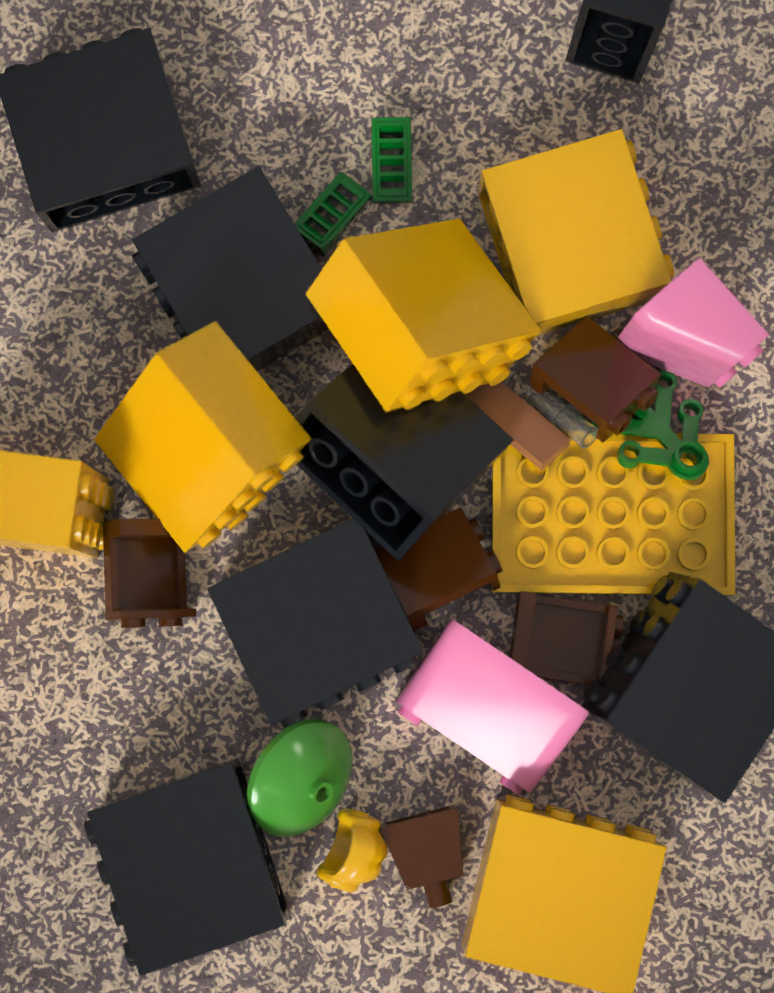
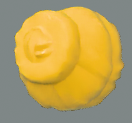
[316,808,388,893]

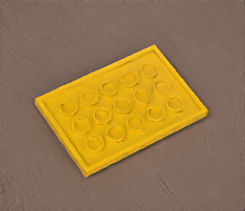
[491,432,735,596]

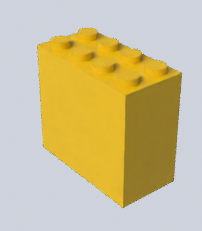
[477,129,674,336]
[306,218,541,412]
[94,321,311,553]
[0,451,115,558]
[462,794,667,993]

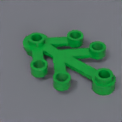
[591,370,709,480]

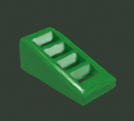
[371,117,412,203]
[295,171,372,257]

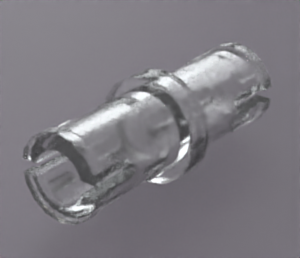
[523,387,599,449]

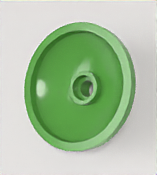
[247,719,352,837]

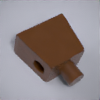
[380,804,463,908]

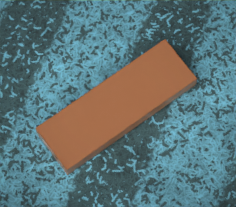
[465,382,571,471]

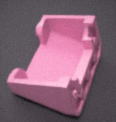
[617,258,769,388]
[395,619,589,795]

